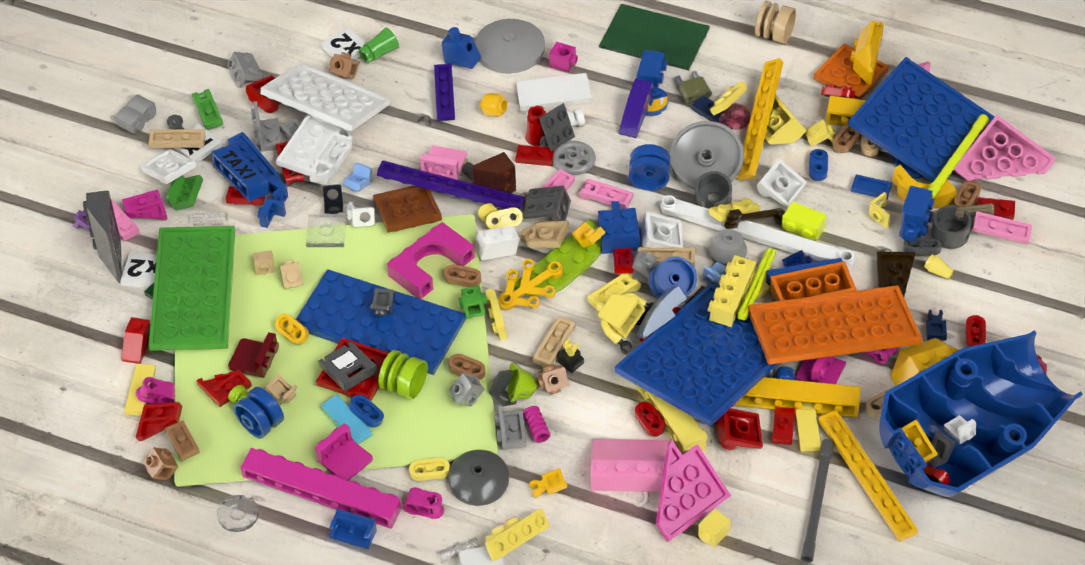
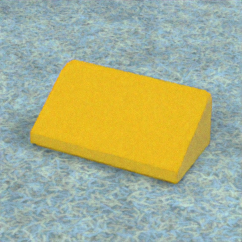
[901,419,938,463]

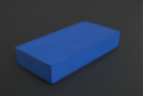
[851,174,892,200]

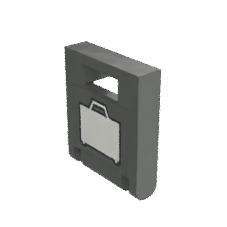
[318,341,378,391]

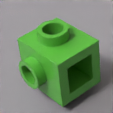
[459,285,488,319]

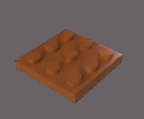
[373,185,442,233]

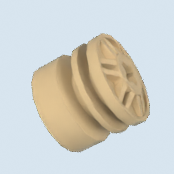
[755,0,796,44]

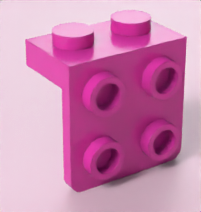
[315,423,373,481]

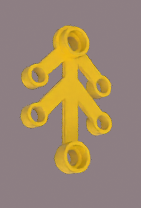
[498,259,564,310]

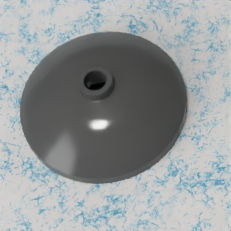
[448,449,509,506]

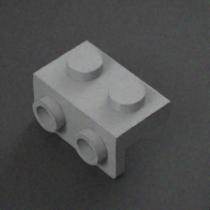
[227,52,264,88]
[495,406,527,449]

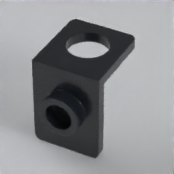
[323,184,343,214]

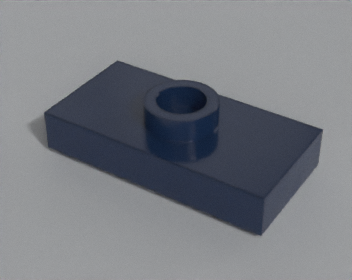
[691,95,731,124]

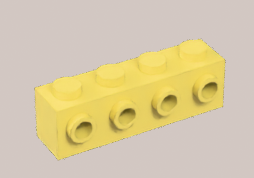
[708,255,757,327]

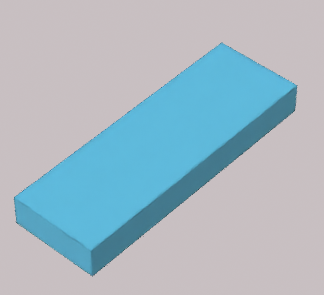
[321,394,373,444]

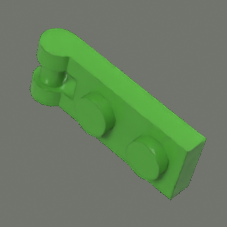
[192,89,223,130]

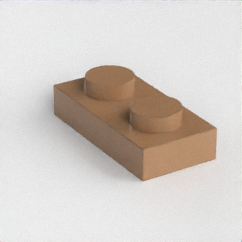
[165,420,200,461]

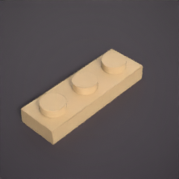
[149,129,206,148]
[638,247,695,267]
[533,316,576,367]

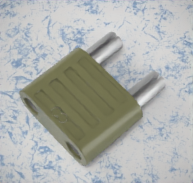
[675,71,712,104]

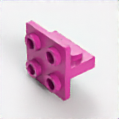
[796,356,846,384]

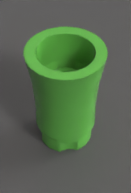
[359,27,399,64]

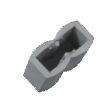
[115,94,156,134]

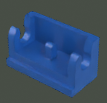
[330,509,377,549]

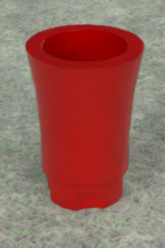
[525,105,546,146]

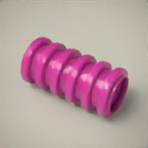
[523,406,551,443]

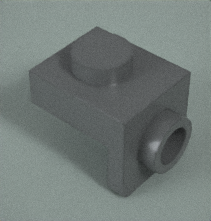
[370,288,395,316]
[927,431,956,467]

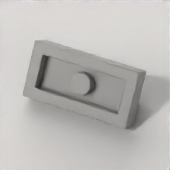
[632,251,660,278]

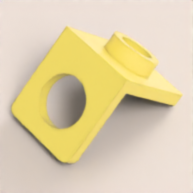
[869,192,890,228]

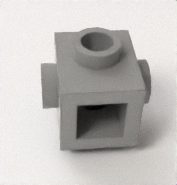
[449,373,485,406]

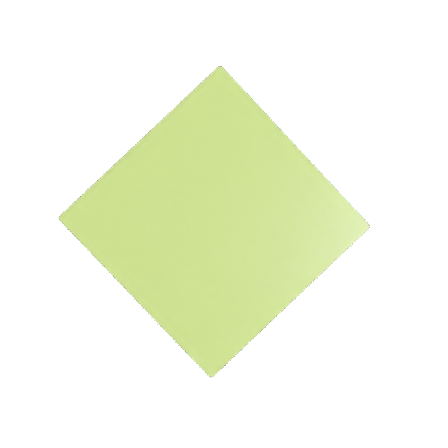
[174,214,498,487]

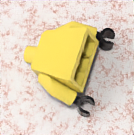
[596,293,654,354]

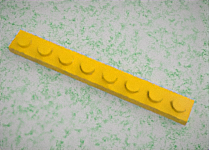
[737,58,784,181]
[818,410,918,542]

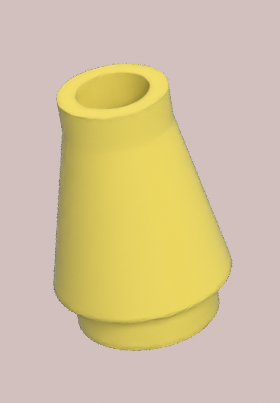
[924,254,954,279]

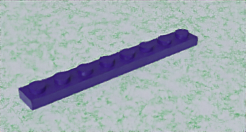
[377,160,525,211]

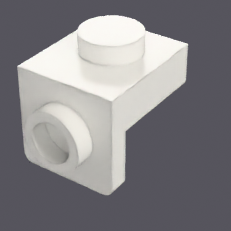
[944,415,976,444]

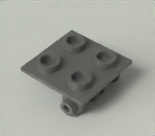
[539,103,575,151]

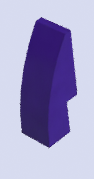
[619,78,654,138]

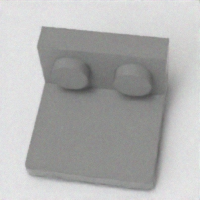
[251,101,282,152]

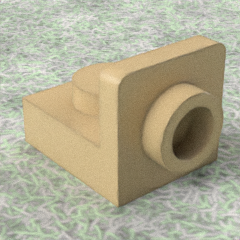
[253,250,275,275]

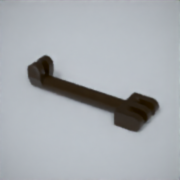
[724,208,785,229]

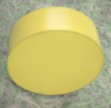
[478,203,497,222]

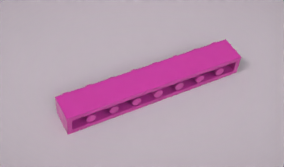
[241,448,402,529]

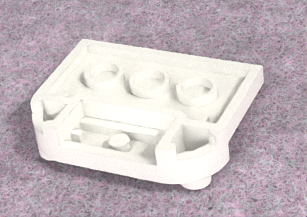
[276,114,352,184]

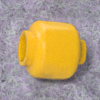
[480,93,508,117]

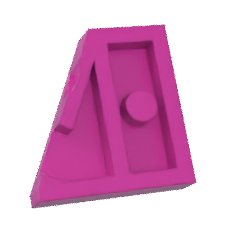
[122,189,168,220]

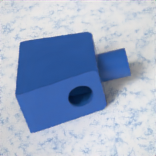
[441,27,481,69]

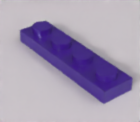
[434,64,455,121]

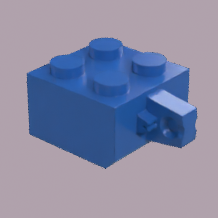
[899,186,935,242]
[598,201,640,254]

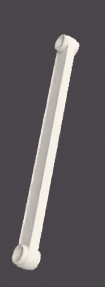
[660,195,855,270]

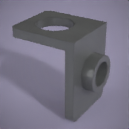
[489,370,517,406]

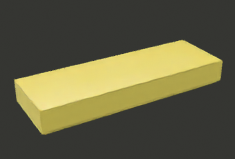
[124,364,156,416]
[794,401,821,452]

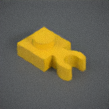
[529,468,568,497]

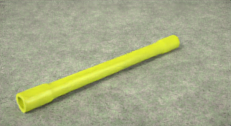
[927,114,989,199]

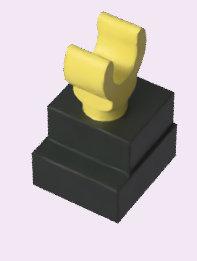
[558,338,584,373]

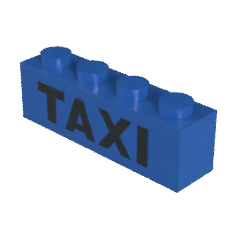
[212,144,269,202]

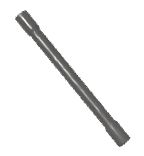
[801,439,834,563]

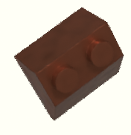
[472,152,517,194]

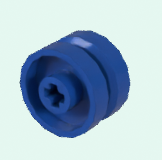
[629,144,670,191]
[648,256,697,299]
[233,387,284,439]

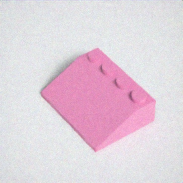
[591,439,674,492]

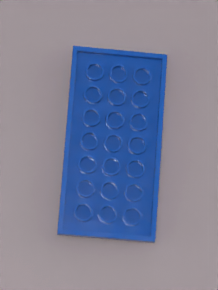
[296,269,467,375]

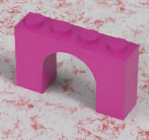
[387,222,475,299]

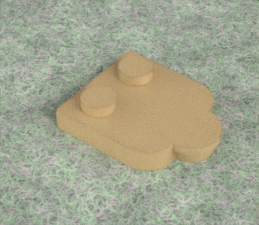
[520,221,570,249]

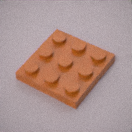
[814,44,889,100]

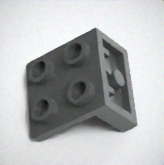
[522,186,571,221]

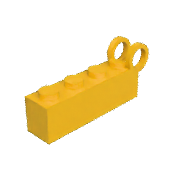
[826,95,867,126]

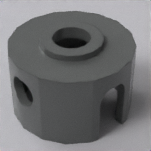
[695,171,732,209]
[931,206,972,249]

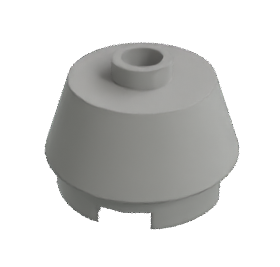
[709,229,747,266]

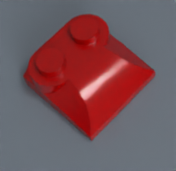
[245,75,281,113]
[717,408,763,450]

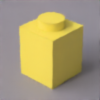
[698,509,731,547]

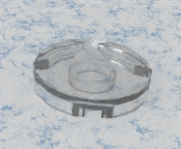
[217,495,259,532]

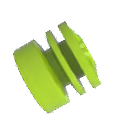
[378,350,428,400]

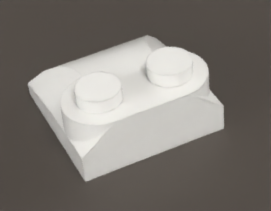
[757,159,807,207]
[641,212,683,248]

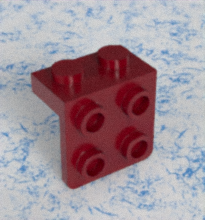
[228,332,279,378]

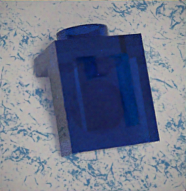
[782,250,814,268]

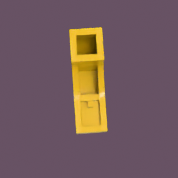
[892,165,957,209]

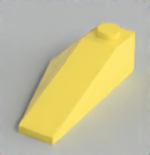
[754,94,807,144]

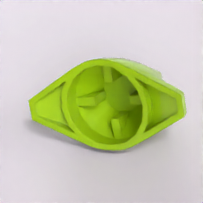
[508,362,537,402]

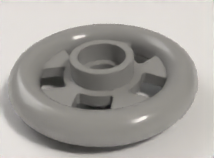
[552,141,596,175]

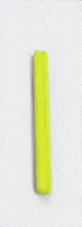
[737,247,776,321]

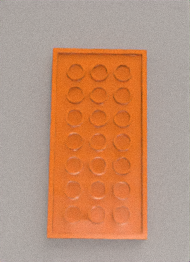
[748,285,922,365]

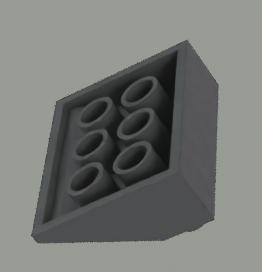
[83,190,122,283]

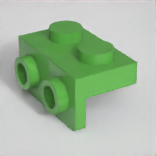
[166,175,204,211]

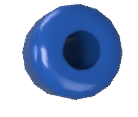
[775,366,795,380]

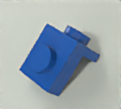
[267,175,288,202]
[257,198,286,228]

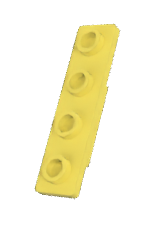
[485,508,550,561]

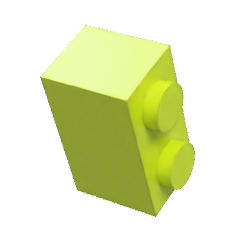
[782,201,827,241]

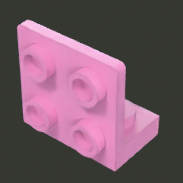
[420,145,467,179]

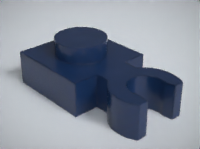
[926,310,947,341]

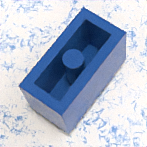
[637,50,668,88]

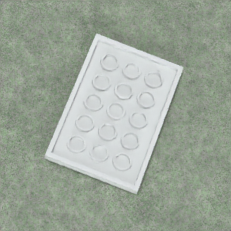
[260,62,391,132]

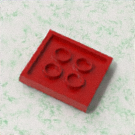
[316,338,389,401]

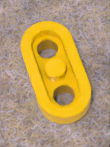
[275,314,309,345]

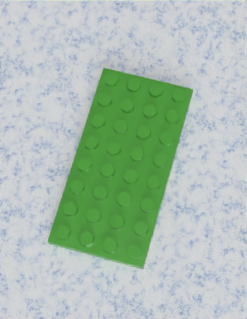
[149,226,235,351]

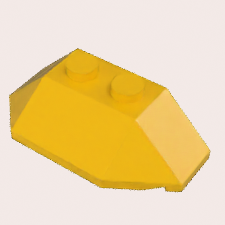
[850,20,884,85]
[890,338,959,386]

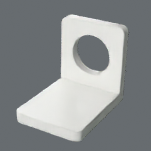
[346,202,375,227]

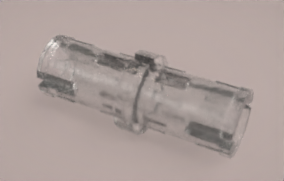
[436,537,480,564]

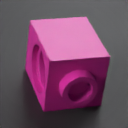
[549,42,578,71]

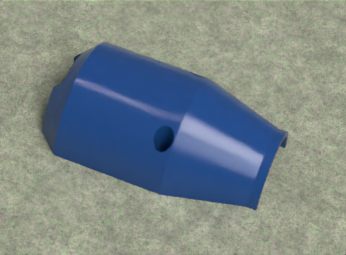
[879,330,1083,497]

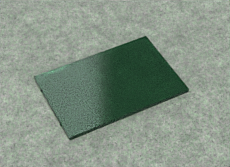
[599,4,710,71]

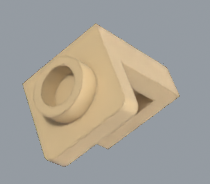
[280,261,304,289]
[264,374,298,406]

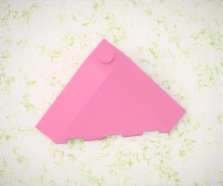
[953,115,1056,181]

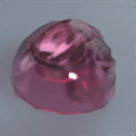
[719,103,751,130]

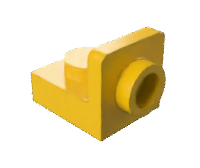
[572,222,606,248]

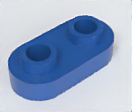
[809,149,828,181]
[349,395,384,427]

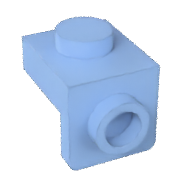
[343,163,372,191]

